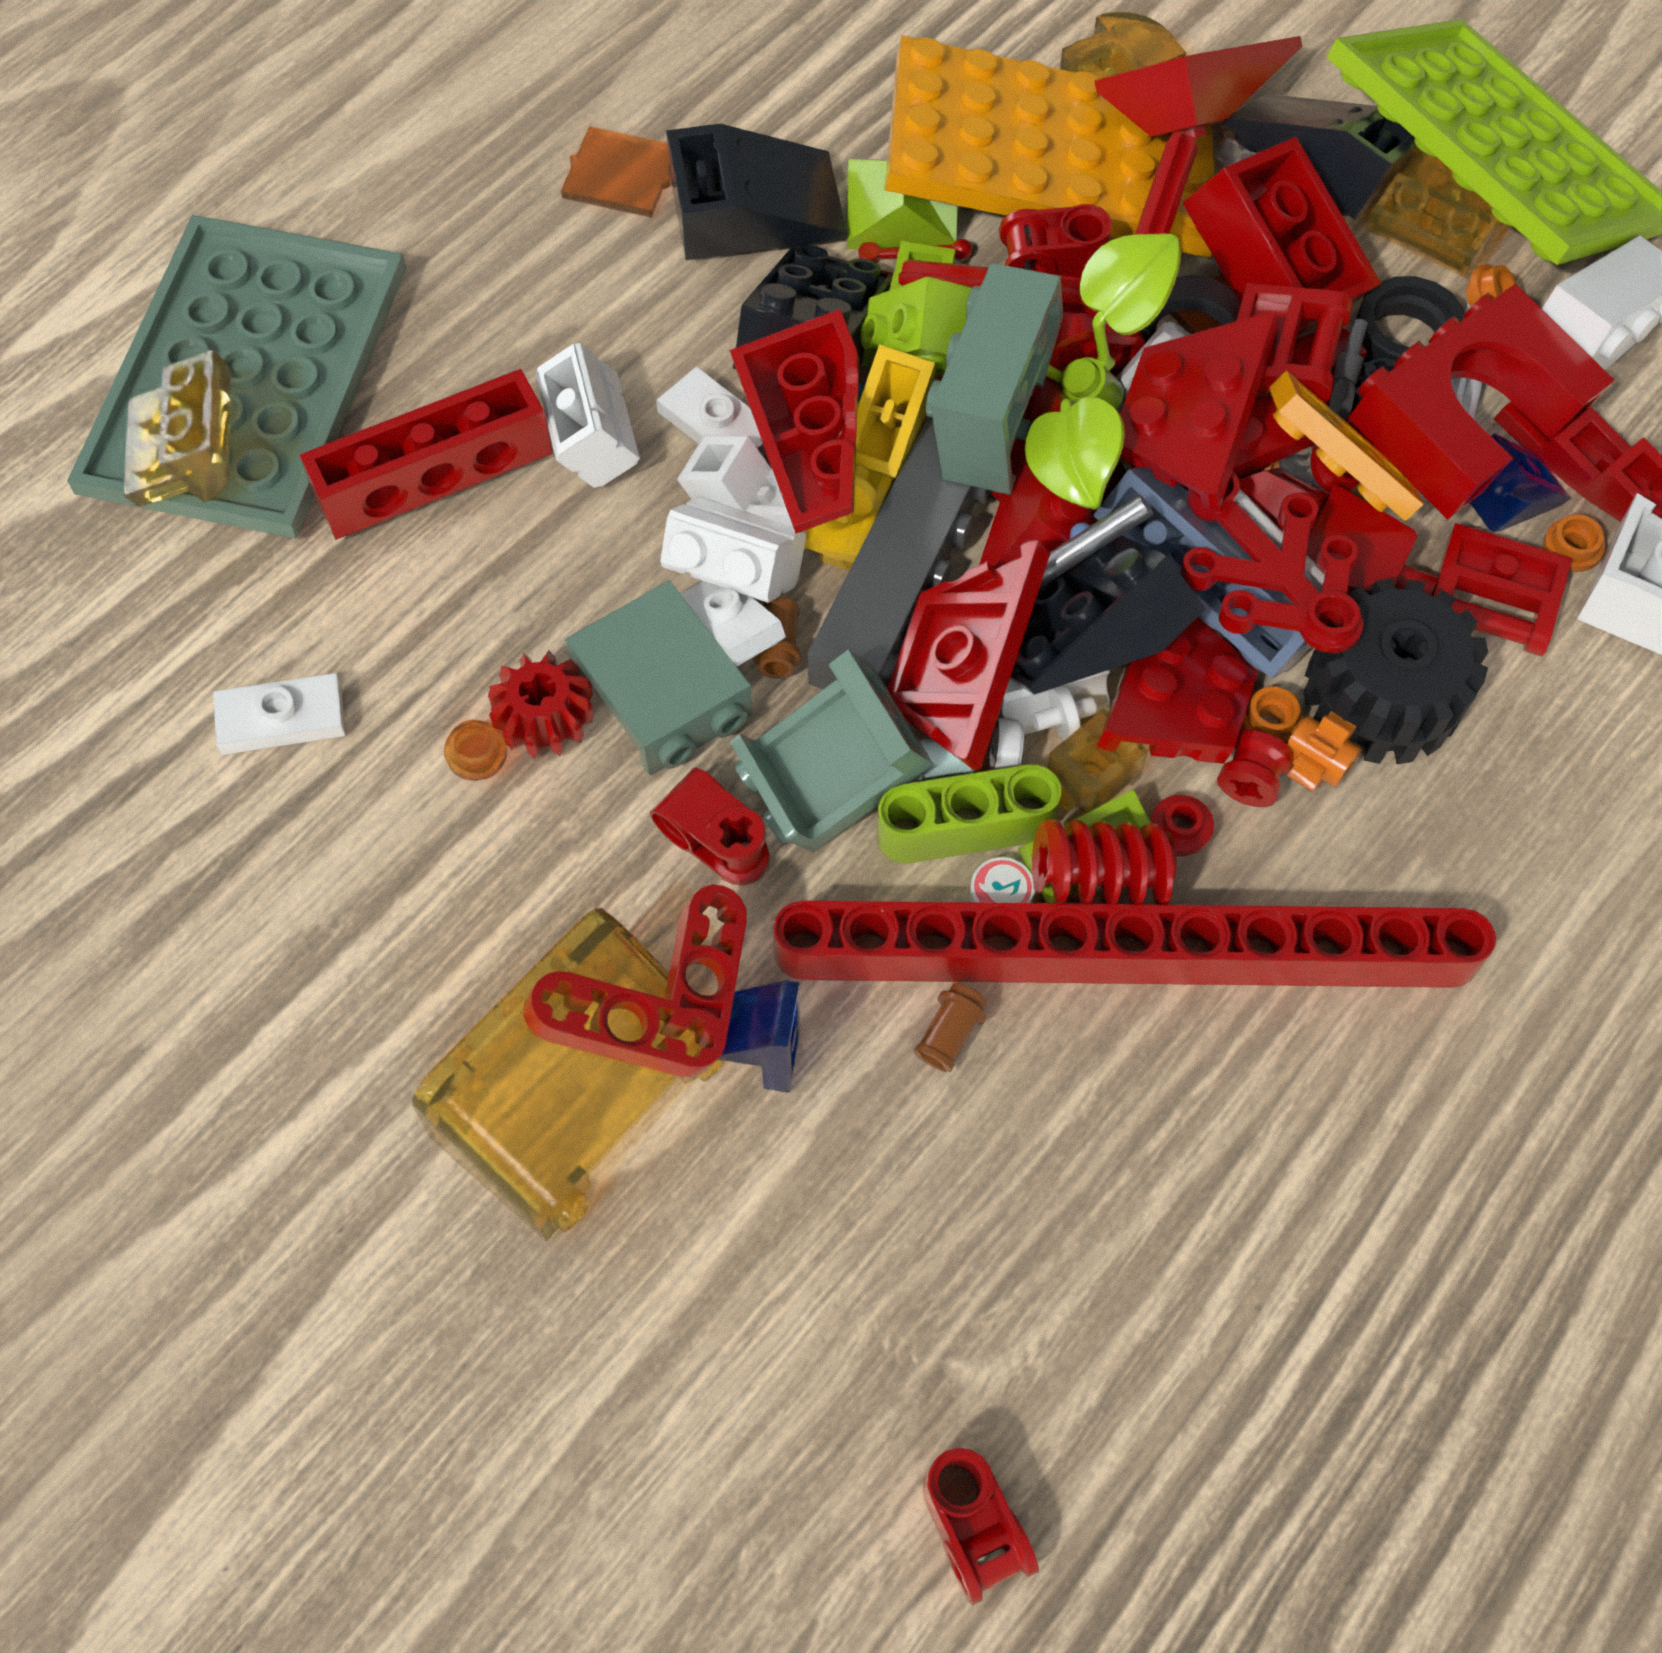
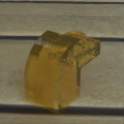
[1060,12,1187,78]

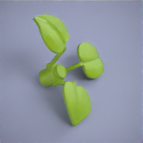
[1025,234,1181,509]

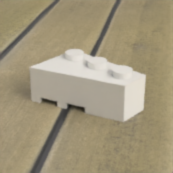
[1542,235,1662,370]

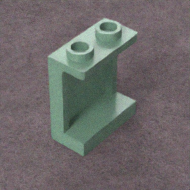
[565,580,752,775]
[730,649,934,852]

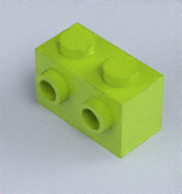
[860,277,972,375]

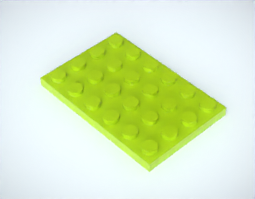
[1326,19,1662,265]

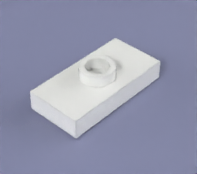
[656,366,766,456]
[681,581,786,667]
[213,673,346,755]

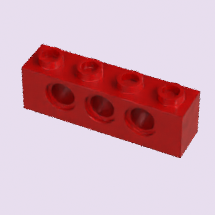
[299,369,553,540]

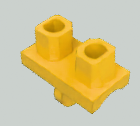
[804,465,896,570]

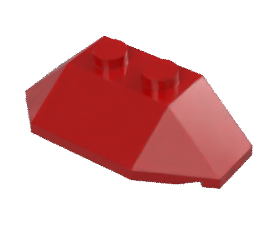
[979,378,1126,578]

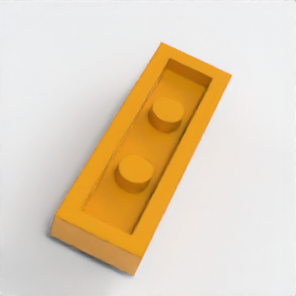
[1269,370,1424,521]

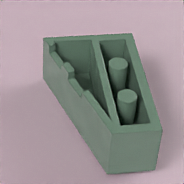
[926,263,1063,495]

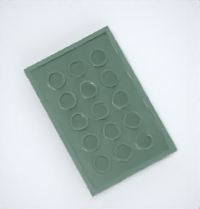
[67,215,406,539]

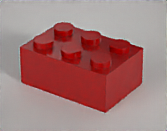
[1182,137,1382,335]

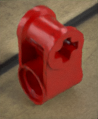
[999,204,1112,277]
[650,767,770,886]
[922,1448,1039,1606]

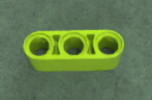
[877,765,1062,863]

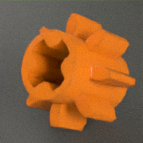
[1287,711,1362,792]

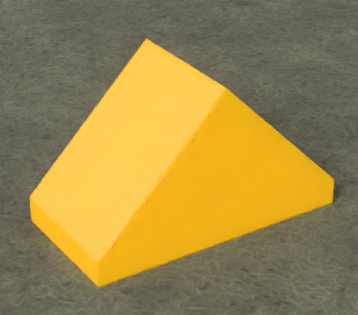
[856,344,937,478]

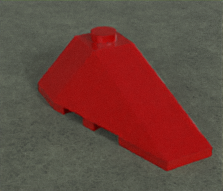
[1094,36,1303,138]
[729,309,859,534]

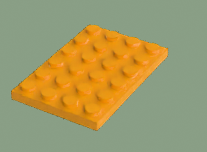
[885,35,1214,258]

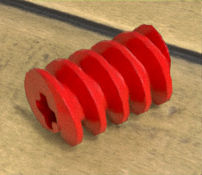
[1032,819,1177,905]

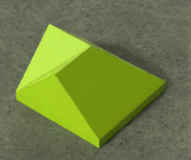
[847,159,958,249]

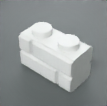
[535,343,640,488]
[660,497,806,603]

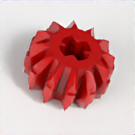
[488,650,595,759]

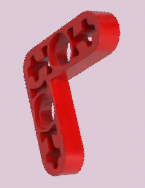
[523,884,747,1077]

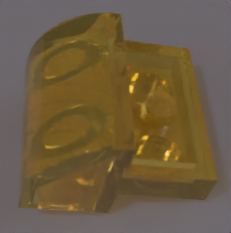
[1367,149,1504,279]
[124,349,232,508]

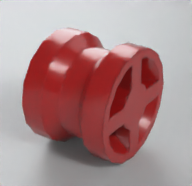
[1217,730,1294,807]

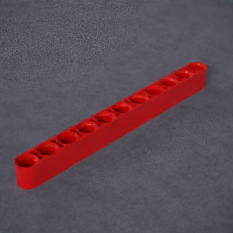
[773,900,1496,988]

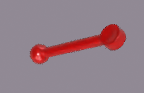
[858,238,973,263]

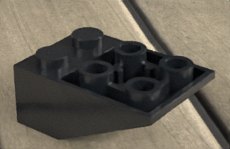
[1222,94,1419,220]
[666,123,848,260]
[733,245,893,369]
[1010,535,1206,695]

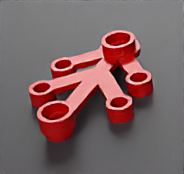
[1180,471,1363,653]

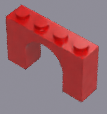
[1347,283,1615,520]

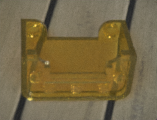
[412,907,729,1242]

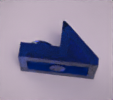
[1470,433,1571,532]
[717,980,801,1093]

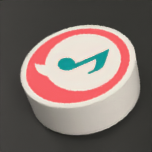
[987,718,1024,771]
[969,857,1035,903]

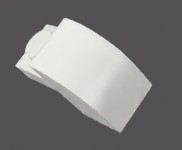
[677,436,793,527]

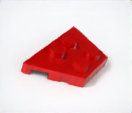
[1120,313,1277,510]
[887,541,1051,770]
[1096,617,1259,764]

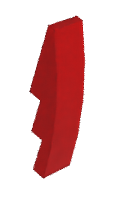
[1493,401,1662,523]

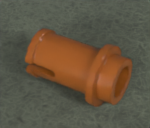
[753,597,801,679]
[914,983,987,1072]

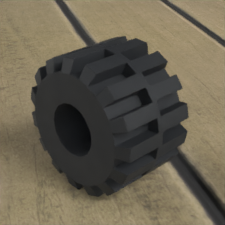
[1304,579,1488,764]

